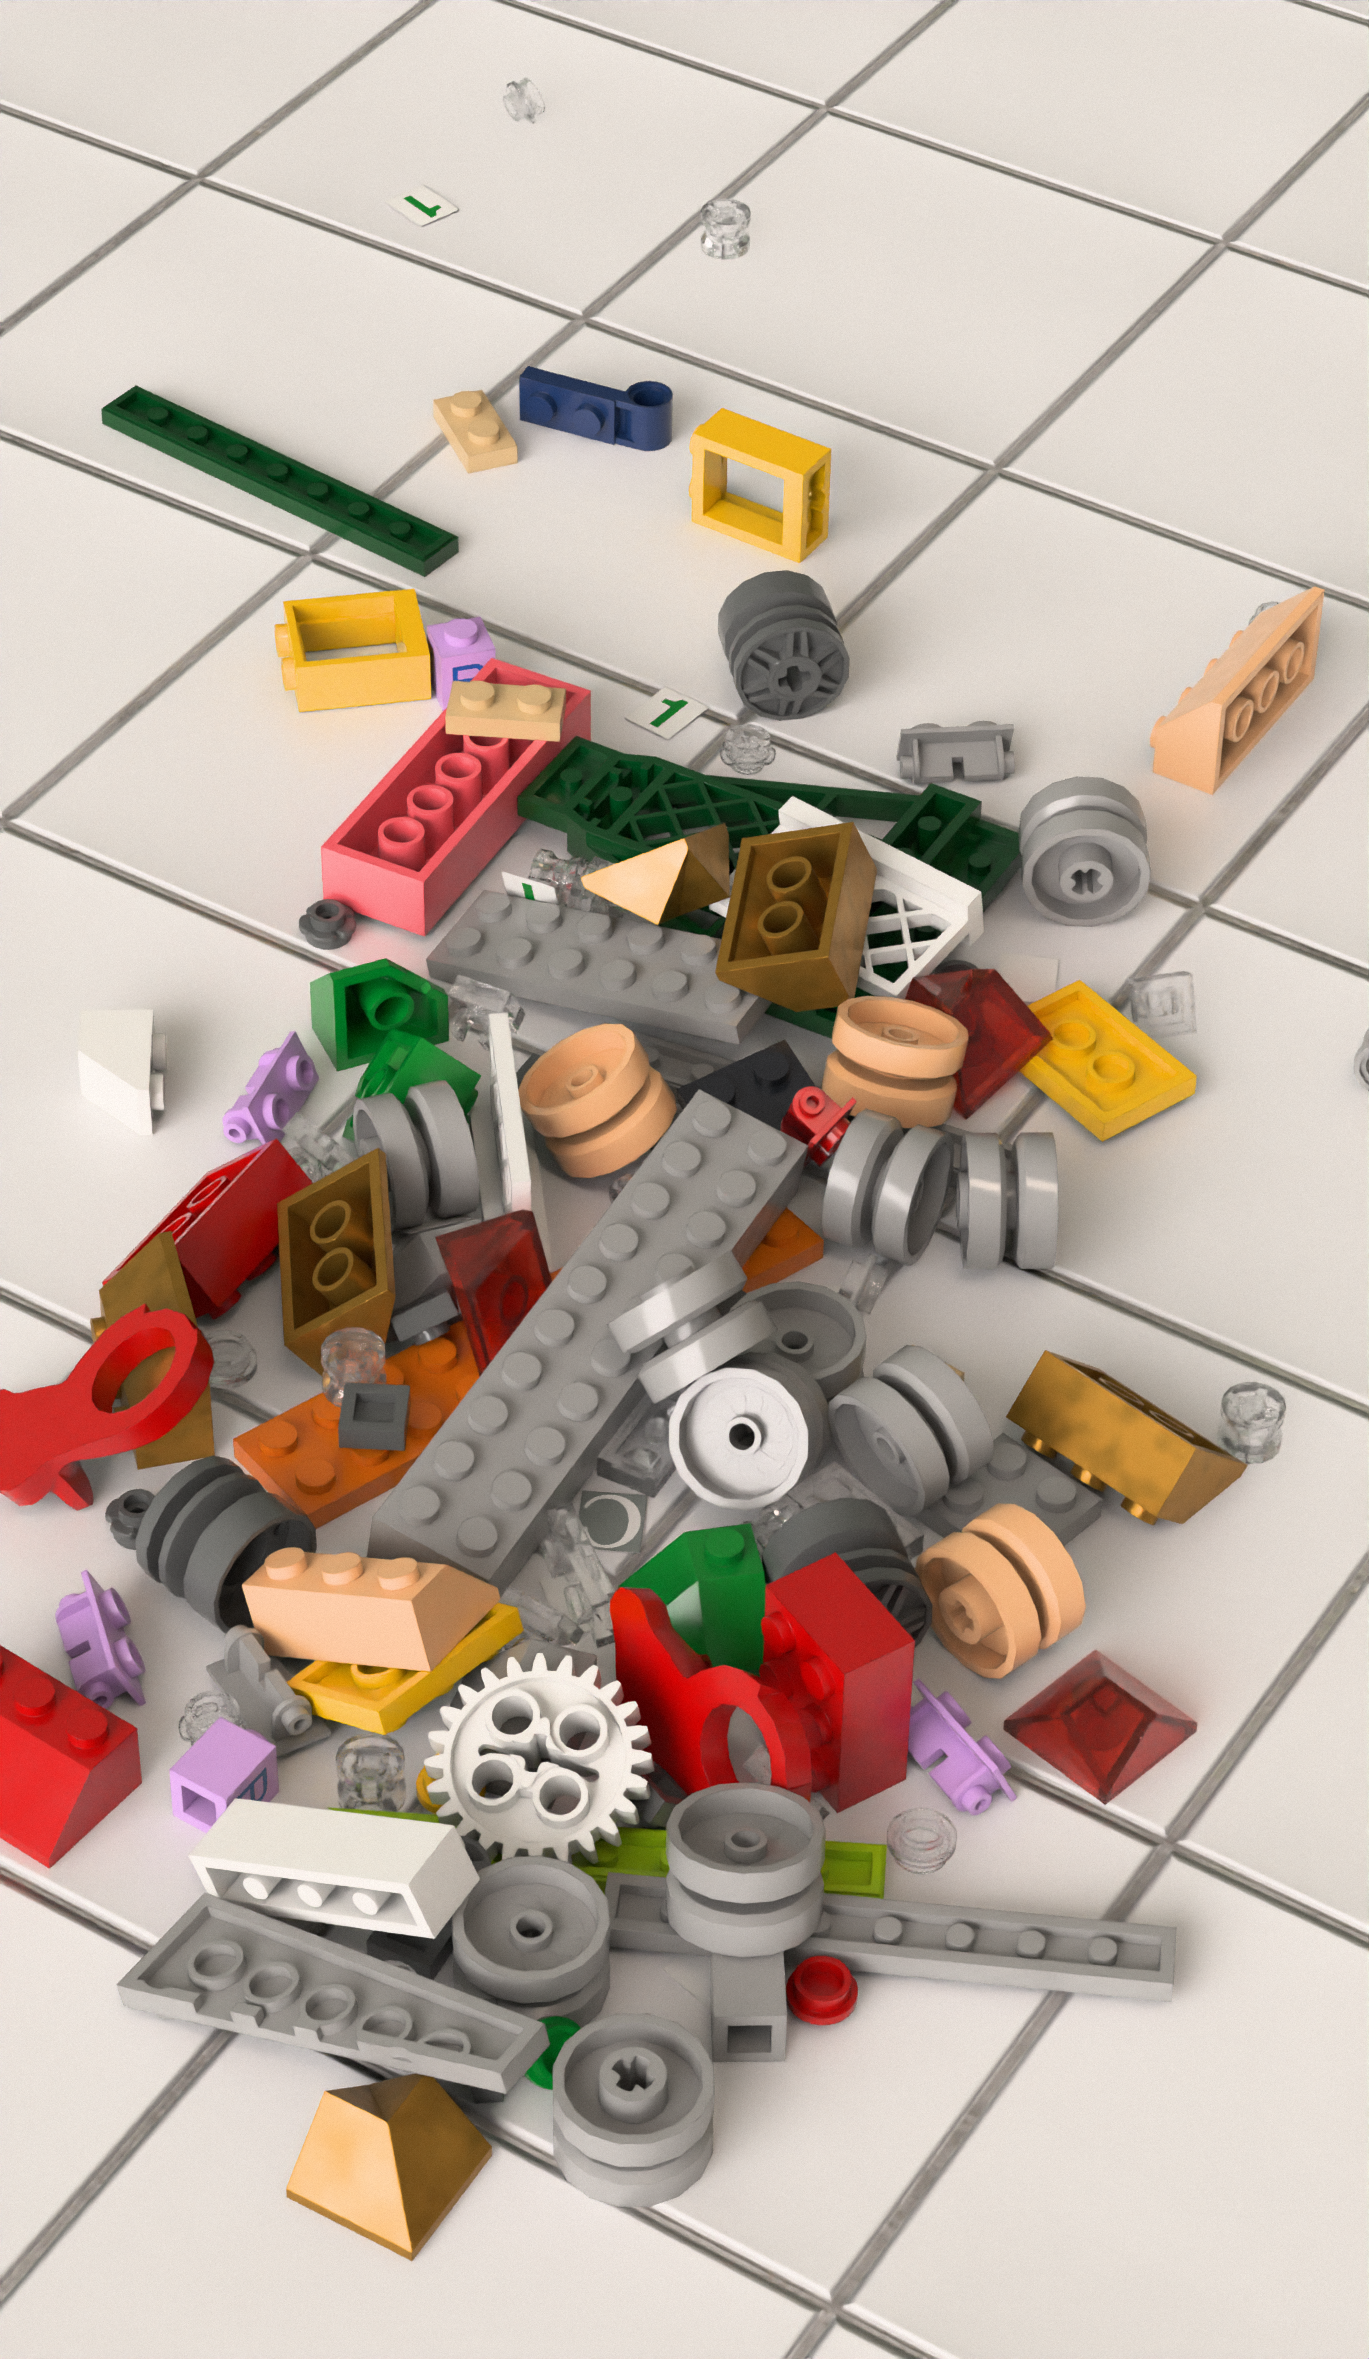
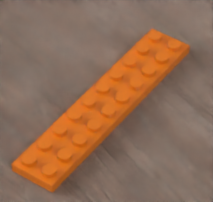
[233,1207,824,1529]

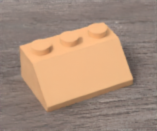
[242,1547,500,1672]

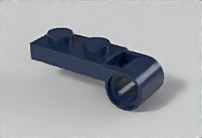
[519,366,673,451]

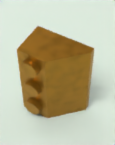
[715,822,877,1012]
[277,1148,396,1384]
[90,1231,215,1470]
[1006,1350,1248,1525]

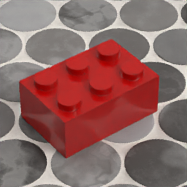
[759,1552,915,1813]

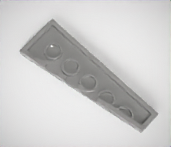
[116,1892,550,2094]

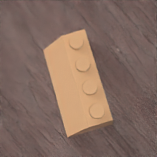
[1150,586,1325,795]

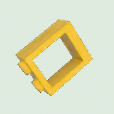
[689,408,831,563]
[274,589,431,712]

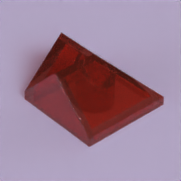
[905,969,1053,1120]
[435,1209,552,1377]
[1003,1649,1197,1805]

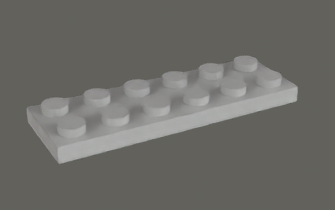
[426,890,772,1045]

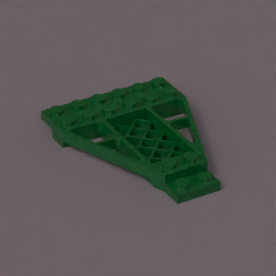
[517,736,1022,1039]

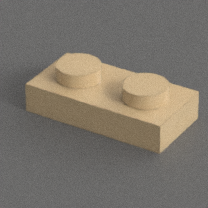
[433,390,518,474]
[445,681,566,742]

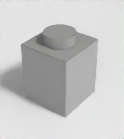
[710,1951,787,2062]

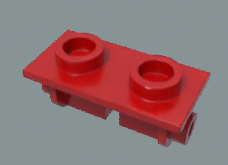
[780,1086,857,1169]

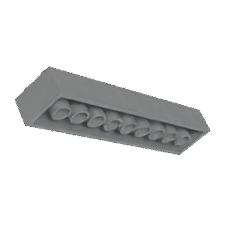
[367,1089,808,1598]

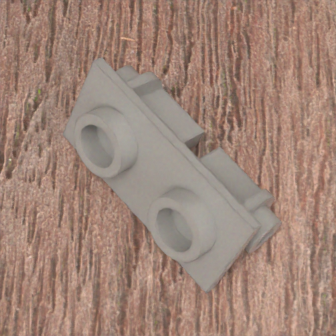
[896,721,1015,784]
[206,1625,331,1757]

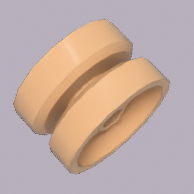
[821,996,968,1128]
[518,1023,677,1178]
[915,1503,1086,1679]

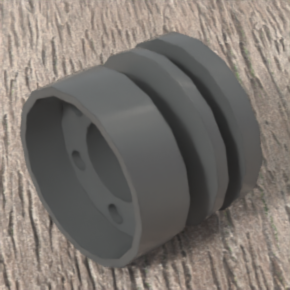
[718,570,850,721]
[135,1455,317,1633]
[762,1498,933,1649]

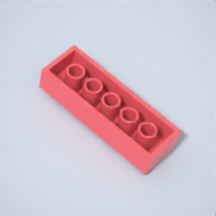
[321,658,591,936]

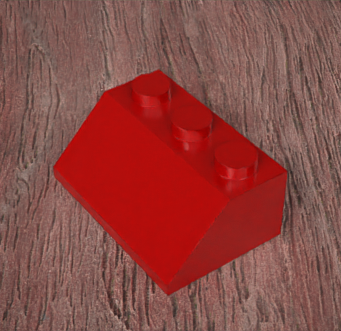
[102,1138,313,1319]
[0,1645,142,1869]

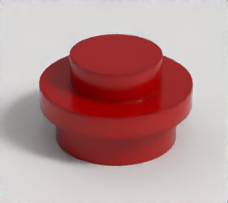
[786,1956,858,2025]

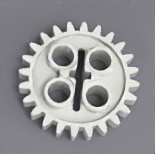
[424,1653,654,1864]

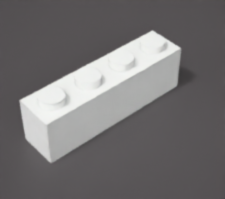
[188,1798,480,1939]

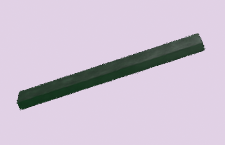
[101,386,459,577]

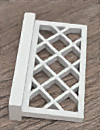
[709,796,985,1000]
[469,1012,554,1293]

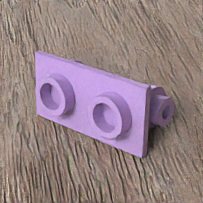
[223,1031,319,1145]
[55,1569,146,1709]
[908,1678,1017,1815]

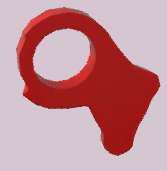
[0,1303,214,1511]
[609,1587,812,1802]

